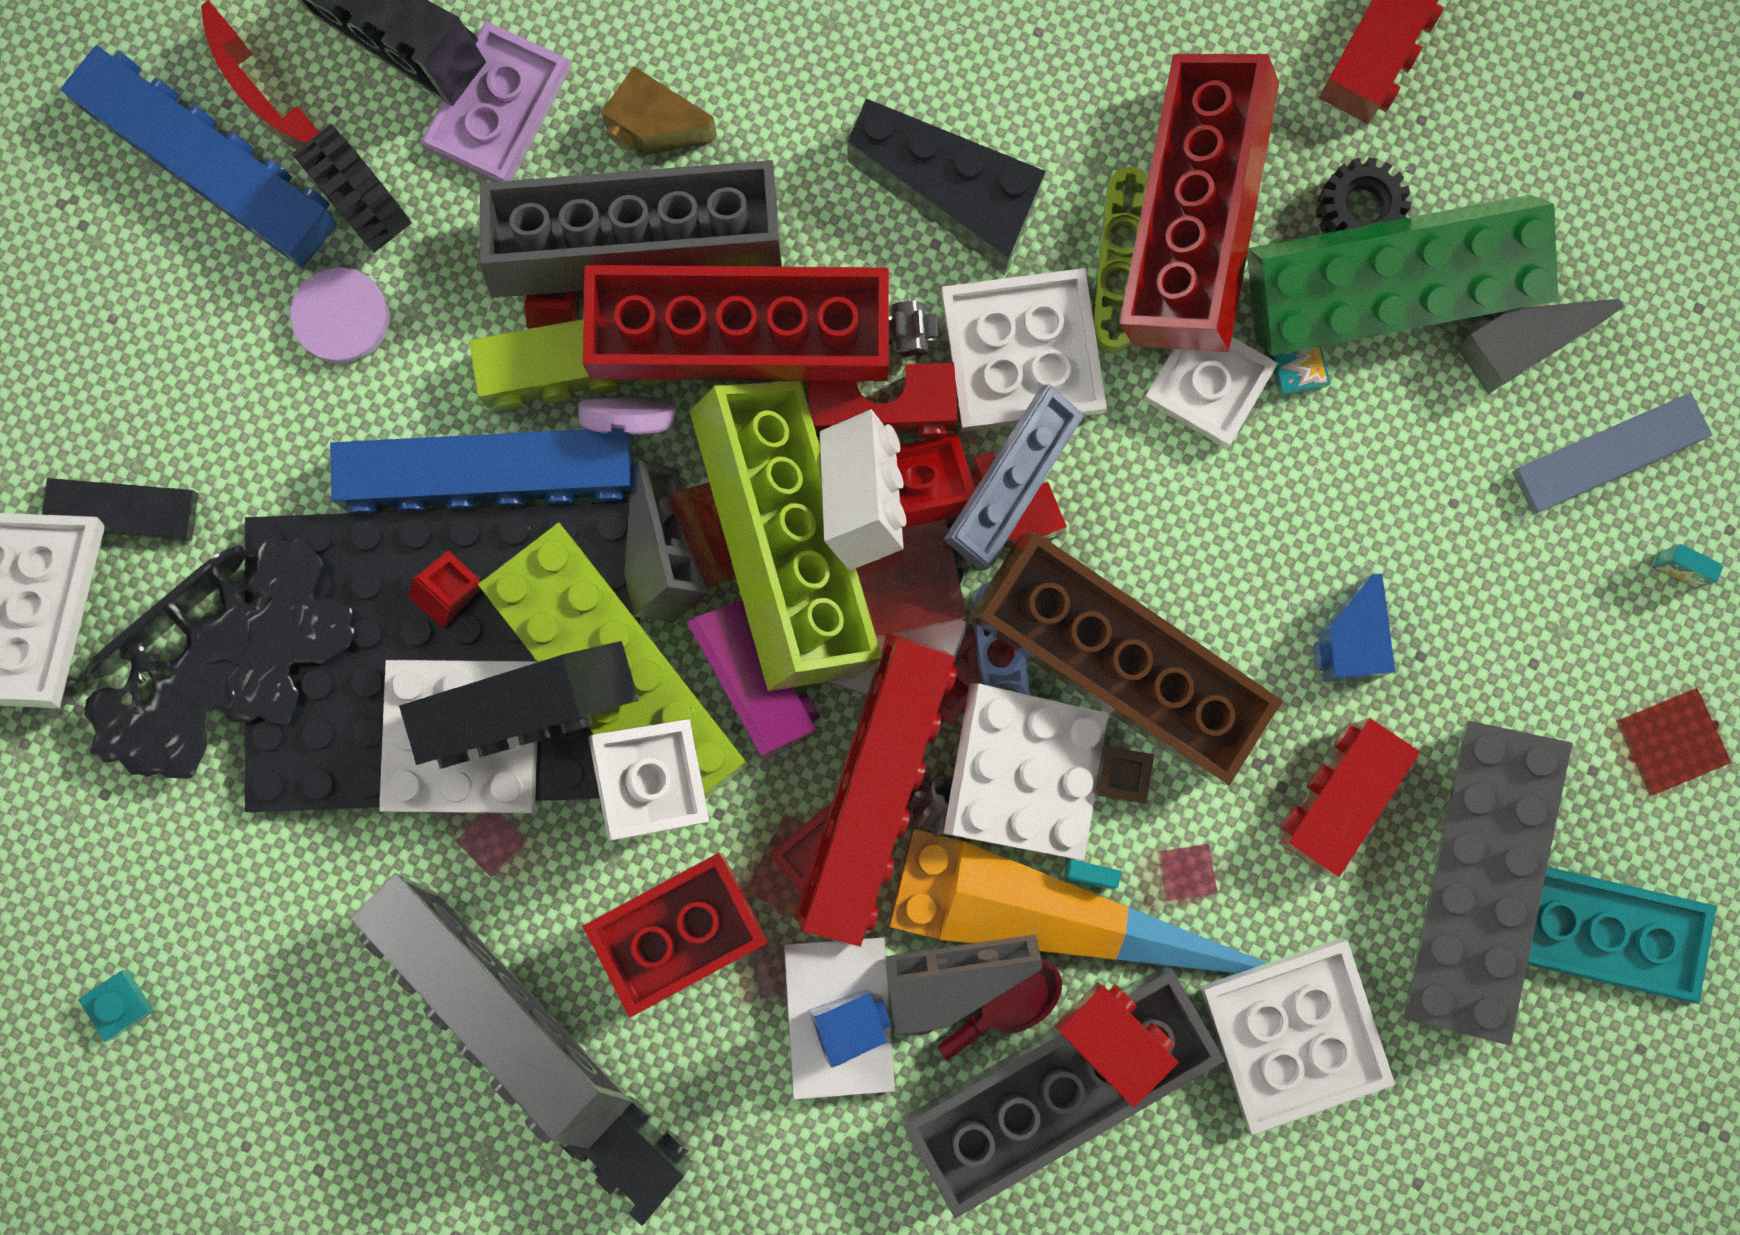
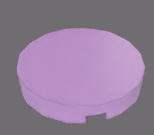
[289,267,390,365]
[579,396,676,434]

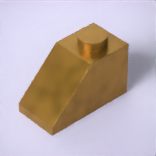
[601,66,717,155]

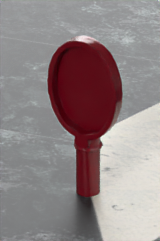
[936,958,1062,1061]

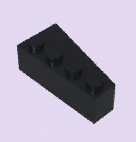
[299,0,486,107]
[847,98,1046,275]
[399,641,639,769]
[494,1070,693,1226]

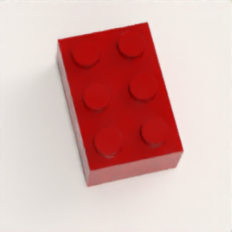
[582,852,770,1018]

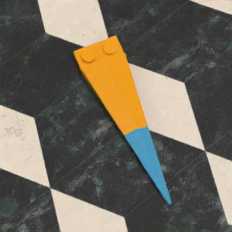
[888,829,1267,973]

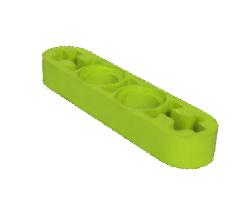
[1092,167,1148,354]

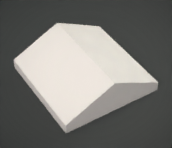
[588,719,709,841]

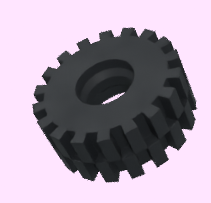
[292,124,412,253]

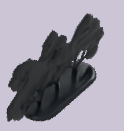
[84,537,353,779]

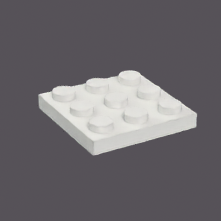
[941,268,1107,432]
[379,660,537,814]
[943,684,1109,860]
[1200,938,1395,1135]

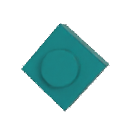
[78,970,155,1042]

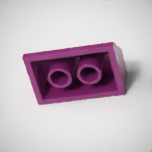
[687,600,821,762]

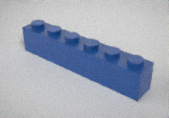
[60,45,338,269]
[330,428,634,515]

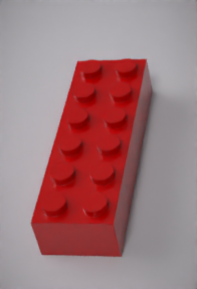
[1119,54,1280,352]
[582,265,889,381]

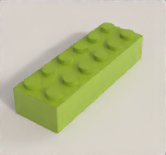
[690,381,882,691]
[478,523,749,799]

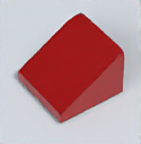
[524,291,580,329]
[408,551,482,628]

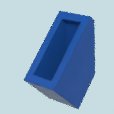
[1313,573,1395,682]
[809,990,891,1068]

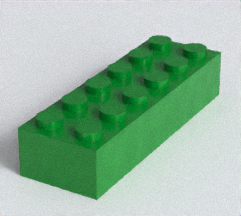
[1247,195,1559,356]

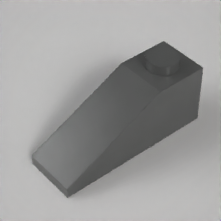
[1456,299,1625,395]
[624,460,708,623]
[885,935,1042,1035]

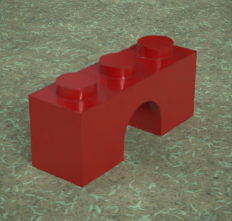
[808,362,957,439]

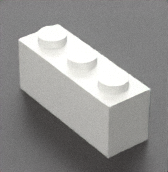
[820,409,906,570]

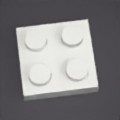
[1143,337,1278,449]

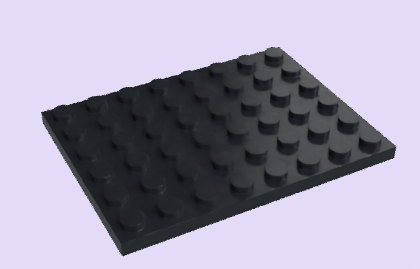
[245,502,642,813]

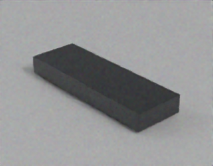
[42,478,198,541]

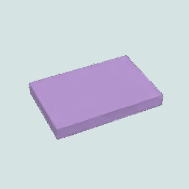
[420,21,572,182]

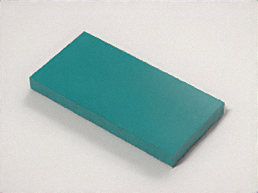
[1527,867,1717,1005]

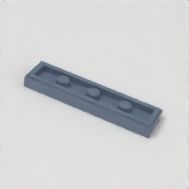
[944,384,1084,571]
[1512,392,1713,515]

